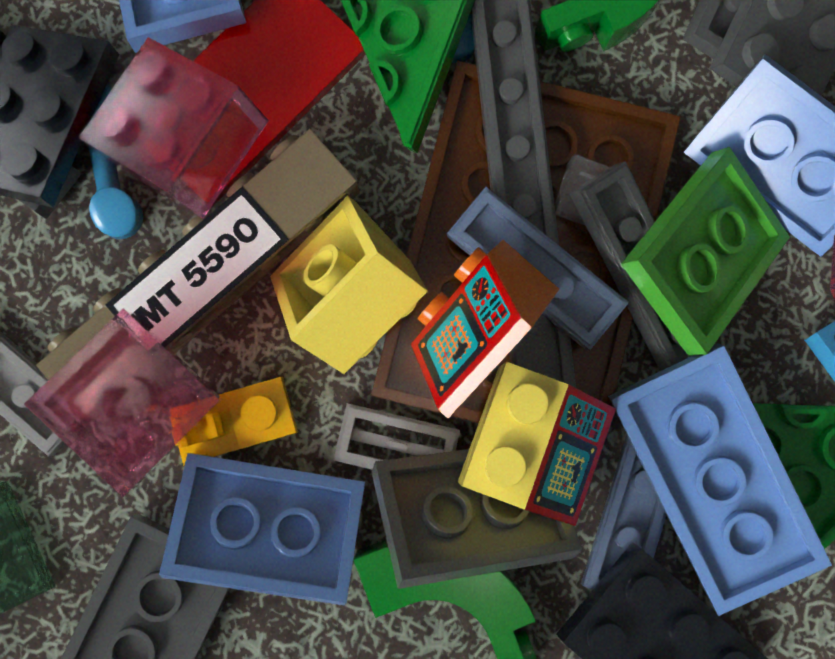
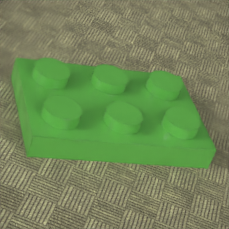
[621,147,790,356]

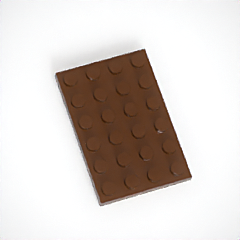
[371,60,681,423]

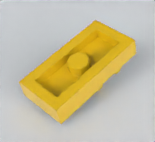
[168,377,298,466]

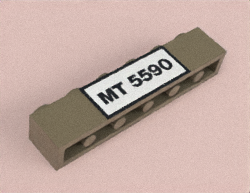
[36,129,360,420]

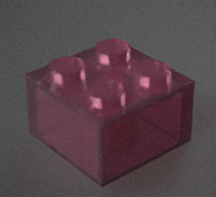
[79,37,269,219]
[24,308,223,497]

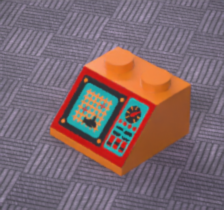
[411,240,559,418]

